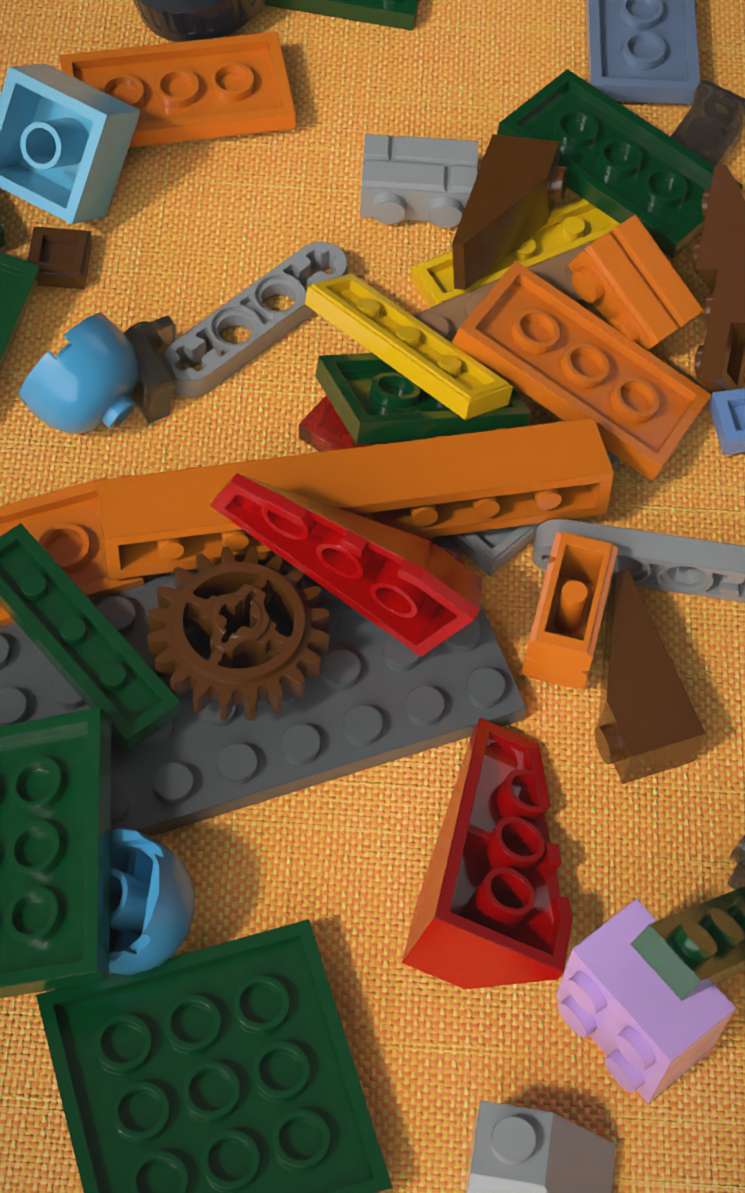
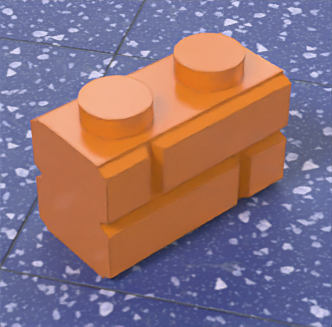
[567,215,705,351]
[522,532,619,689]

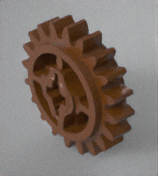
[147,546,330,720]

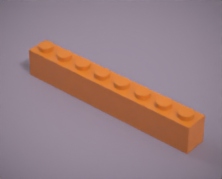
[95,418,614,580]

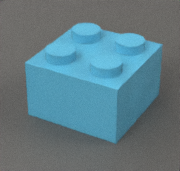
[0,63,141,224]

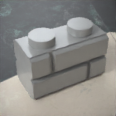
[360,134,478,228]

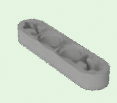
[164,242,347,398]
[532,519,745,603]

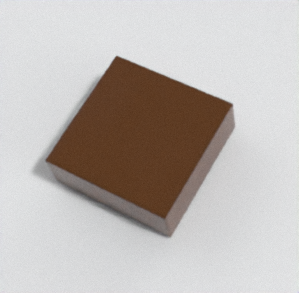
[27,227,93,290]

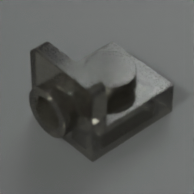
[670,80,745,166]
[124,315,176,423]

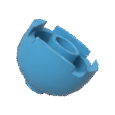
[19,312,140,434]
[109,828,195,975]

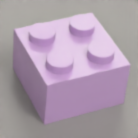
[555,898,736,1104]

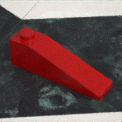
[210,473,482,657]
[402,718,573,989]

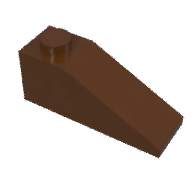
[452,134,568,290]
[594,569,706,784]

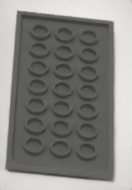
[0,535,527,837]

